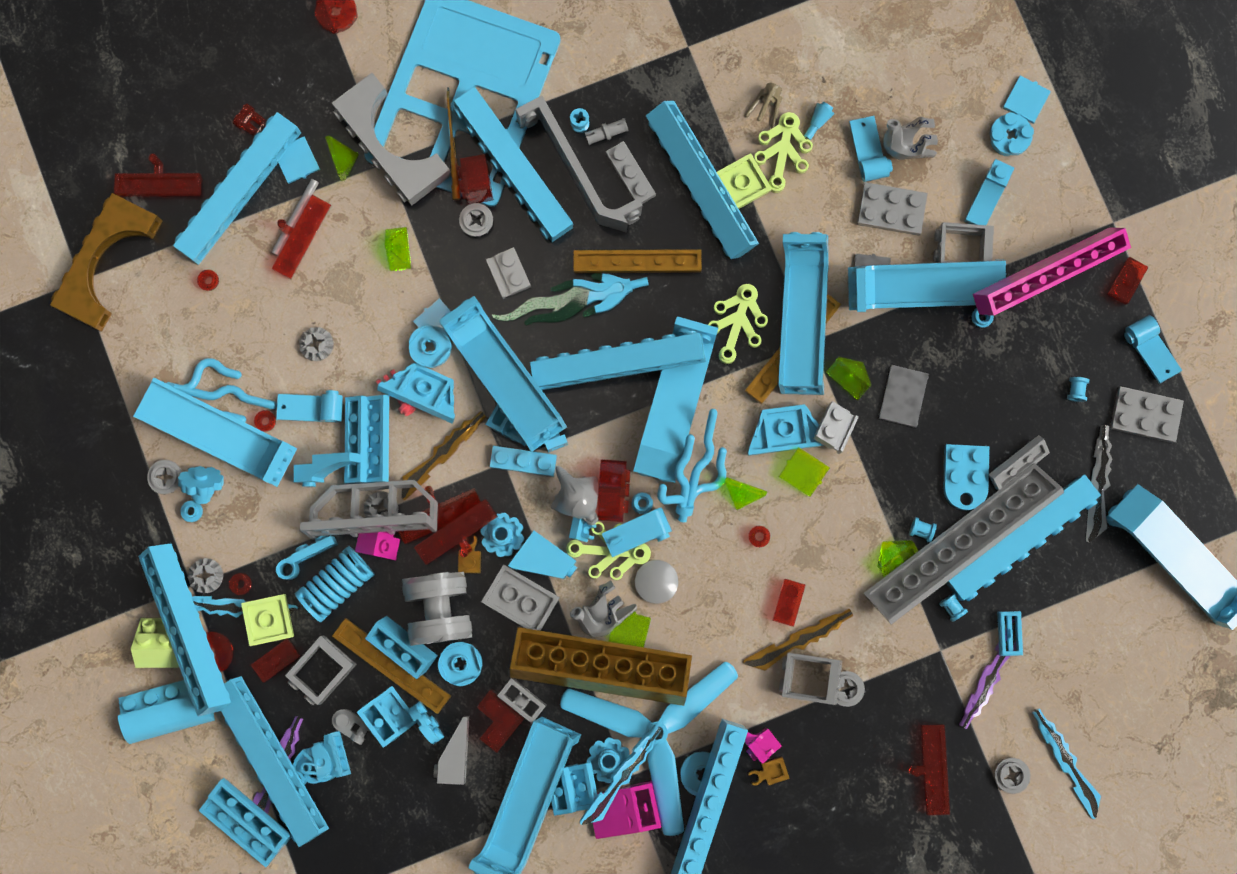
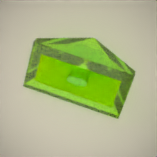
[325,136,359,181]
[385,227,411,271]
[826,357,871,400]
[724,477,767,510]
[877,540,918,578]

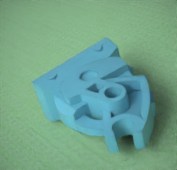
[293,731,351,785]

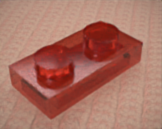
[1107,257,1148,305]
[772,579,806,627]
[251,639,301,683]

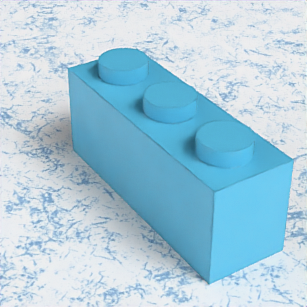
[365,616,438,679]

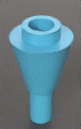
[804,102,834,140]

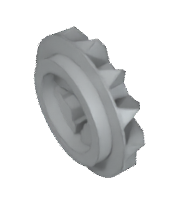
[459,203,493,237]
[299,327,334,361]
[147,460,181,495]
[364,492,398,518]
[187,558,223,593]
[837,671,865,707]
[994,758,1030,794]

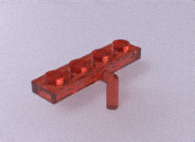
[114,154,201,196]
[272,195,331,279]
[398,486,484,544]
[414,499,498,565]
[909,724,950,815]

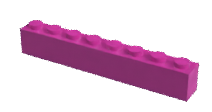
[973,228,1131,316]

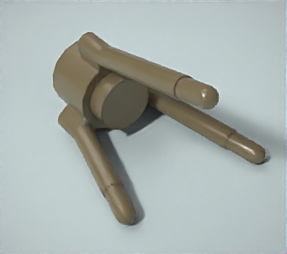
[745,83,782,129]

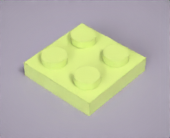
[717,153,772,209]
[241,594,294,646]

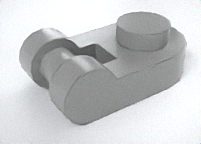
[332,709,370,745]

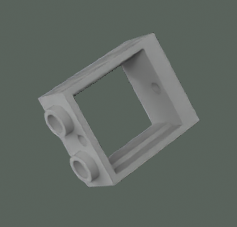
[933,222,994,263]
[285,636,357,705]
[779,653,842,705]

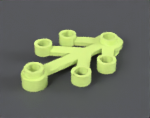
[754,112,813,193]
[708,284,768,364]
[566,522,651,580]

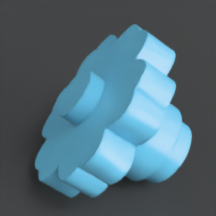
[178,466,224,504]
[481,513,525,557]
[587,737,630,783]

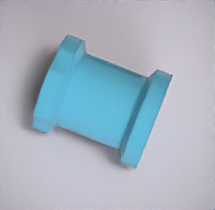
[570,108,589,133]
[1067,377,1089,402]
[909,517,937,542]
[939,593,968,622]

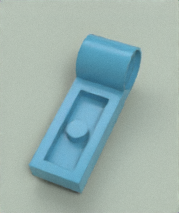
[276,535,338,580]

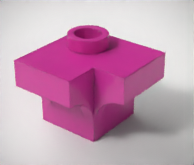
[355,532,400,560]
[745,728,782,764]

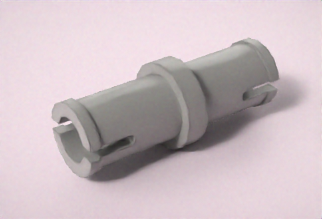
[585,118,629,145]

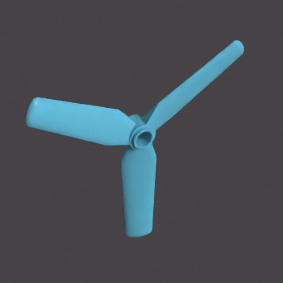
[560,662,738,836]

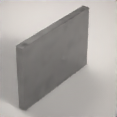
[879,365,929,428]

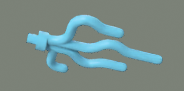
[166,358,277,422]
[657,409,727,522]

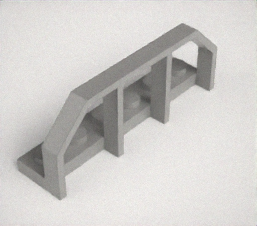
[300,480,438,540]

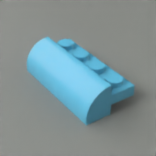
[344,395,389,484]
[118,680,215,744]
[199,778,291,867]

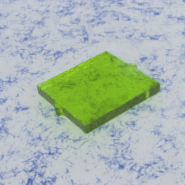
[779,447,830,497]
[608,609,651,647]

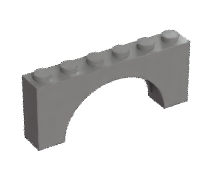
[332,73,451,206]

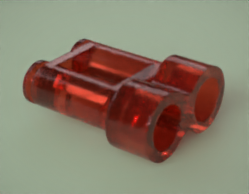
[232,103,267,137]

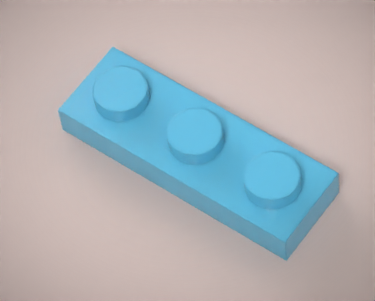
[490,446,557,477]

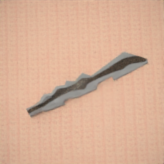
[1086,425,1113,542]

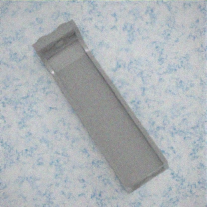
[516,96,643,233]

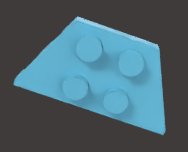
[377,362,455,424]
[748,404,824,456]

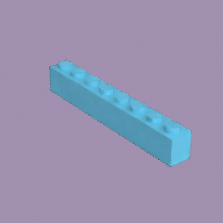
[453,87,573,242]
[646,101,759,259]
[173,112,301,265]
[530,331,706,390]
[946,475,1101,601]
[138,544,231,716]
[221,676,329,847]
[671,719,748,874]

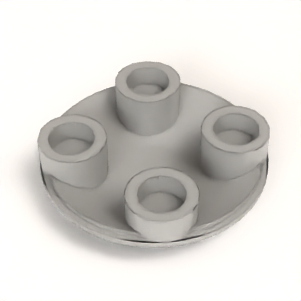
[635,560,678,604]

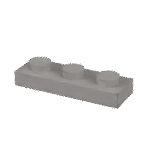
[606,141,656,204]
[989,435,1050,491]

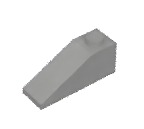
[434,716,470,785]

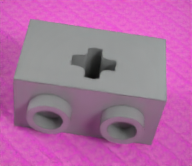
[497,678,547,723]

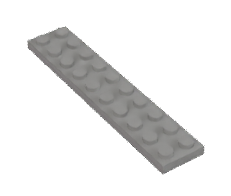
[864,463,1064,624]

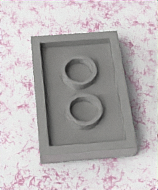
[857,182,928,236]
[1110,386,1184,443]
[481,564,560,631]

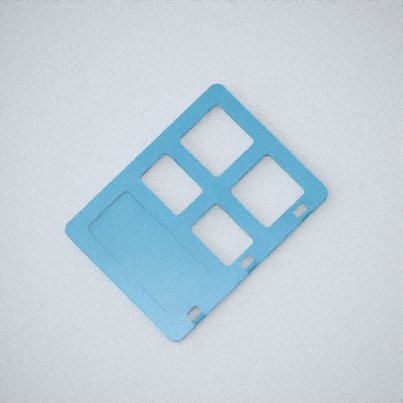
[364,0,561,206]

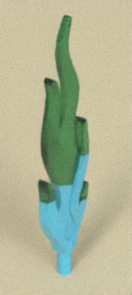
[492,273,649,326]

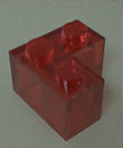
[457,154,494,205]
[597,460,631,522]
[477,689,525,753]

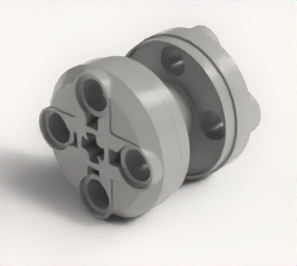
[402,572,472,646]

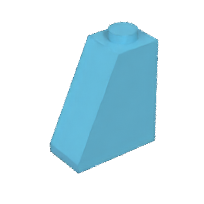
[508,531,578,579]

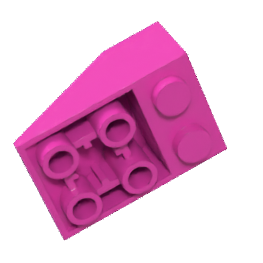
[591,781,661,839]

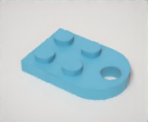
[943,444,989,510]

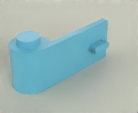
[849,116,893,182]
[1124,315,1182,384]
[276,390,343,423]
[602,507,672,558]

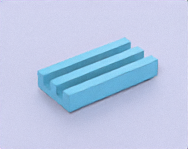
[997,611,1023,656]

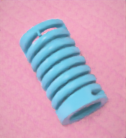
[294,546,375,622]

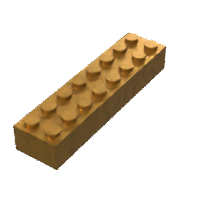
[510,627,692,706]

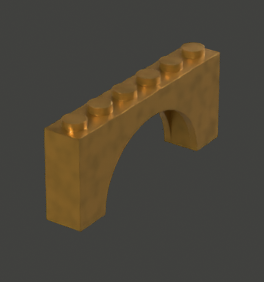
[50,193,163,332]

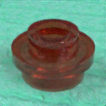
[197,270,219,291]
[254,410,276,432]
[748,526,770,548]
[229,573,252,595]

